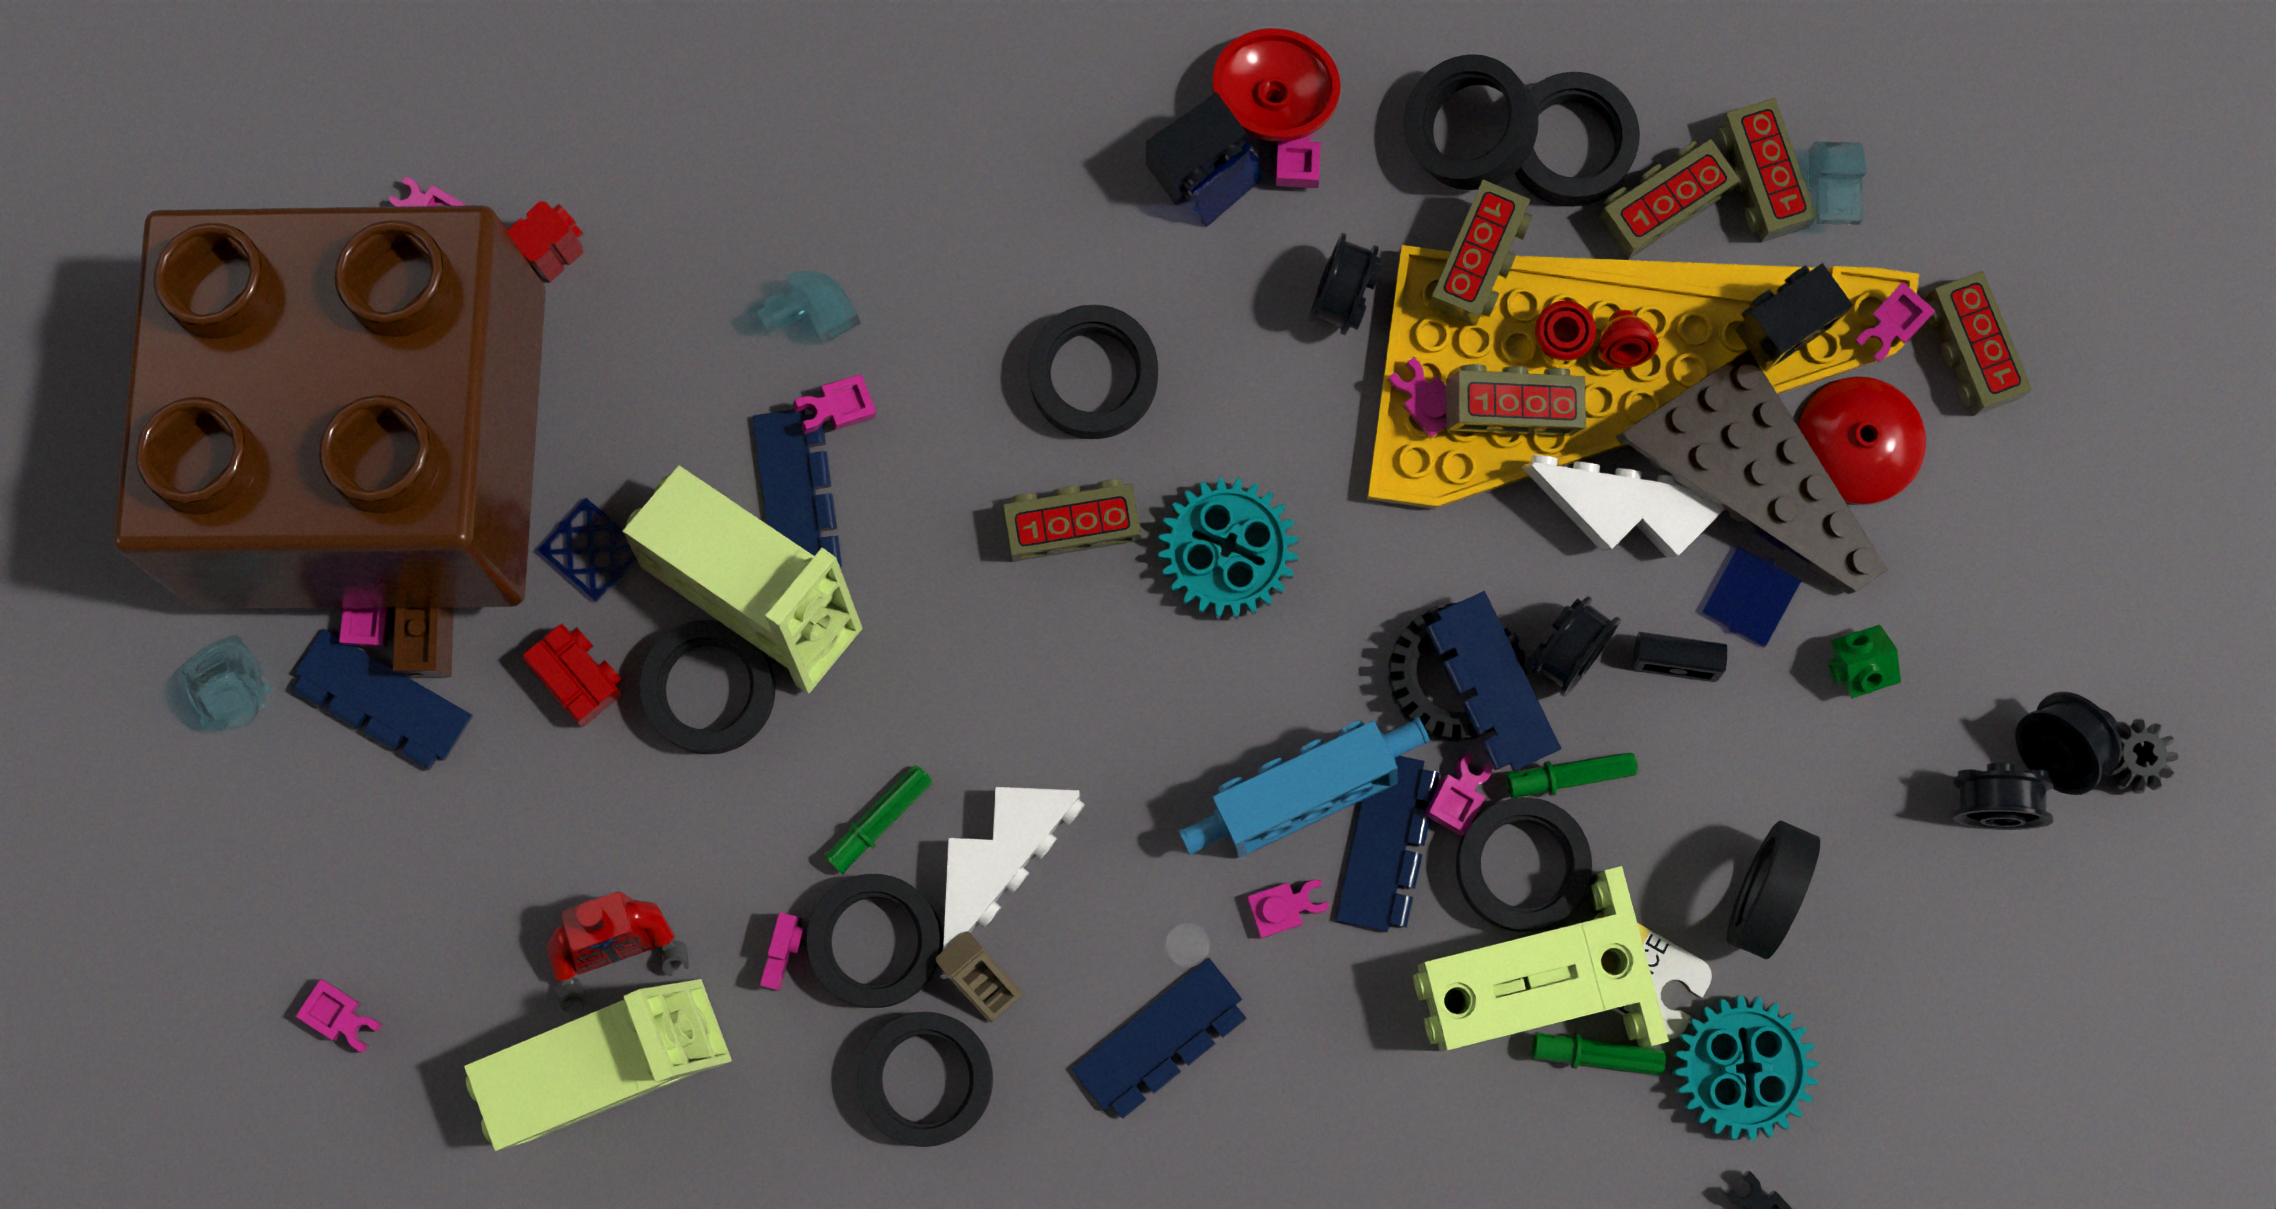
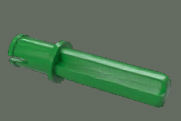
[1506,753,1638,799]
[823,765,933,875]
[1531,1031,1666,1075]

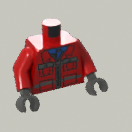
[547,892,689,1012]

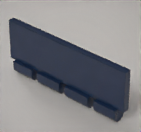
[753,409,842,567]
[1425,591,1562,772]
[293,628,473,770]
[1336,756,1440,933]
[1072,958,1247,1119]

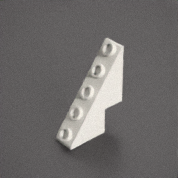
[1522,455,1725,557]
[943,787,1085,950]

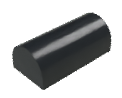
[1632,631,1727,682]

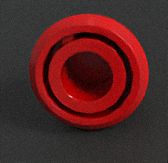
[1535,301,1596,361]
[1598,310,1659,368]

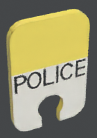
[1593,911,1712,1039]

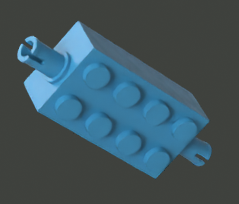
[1178,717,1430,859]

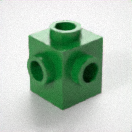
[1828,624,1901,699]

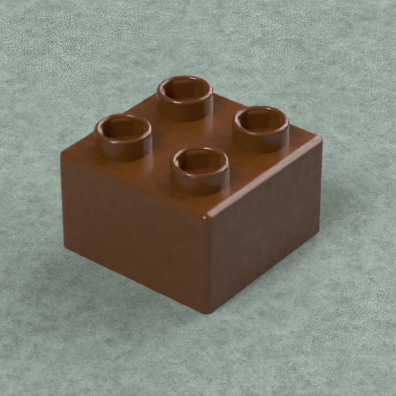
[112,205,546,608]

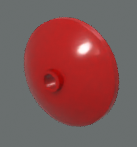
[1212,28,1341,142]
[1797,377,1926,505]

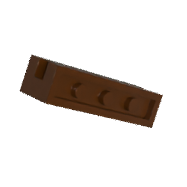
[393,607,454,677]

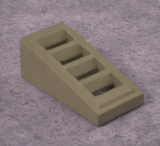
[936,931,1024,1023]

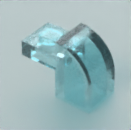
[1808,141,1866,225]
[757,271,861,344]

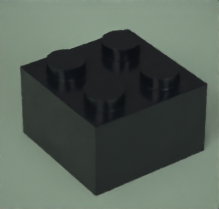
[1146,92,1247,205]
[1735,263,1854,372]

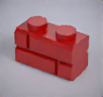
[507,201,584,282]
[522,624,623,727]

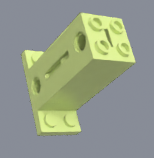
[623,465,863,694]
[1413,866,1669,1051]
[464,979,732,1151]

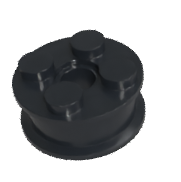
[1308,232,1382,336]
[1528,596,1621,697]
[2015,692,2122,795]
[1953,763,2053,830]

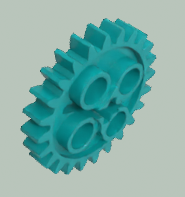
[1158,478,1299,619]
[1672,995,1819,1141]

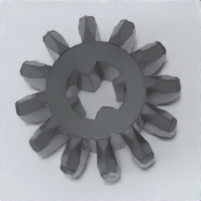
[2105,718,2179,794]

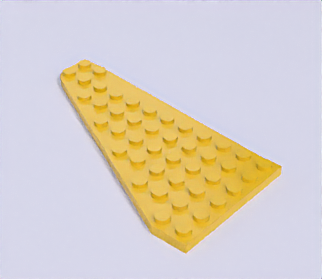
[1367,245,1919,509]

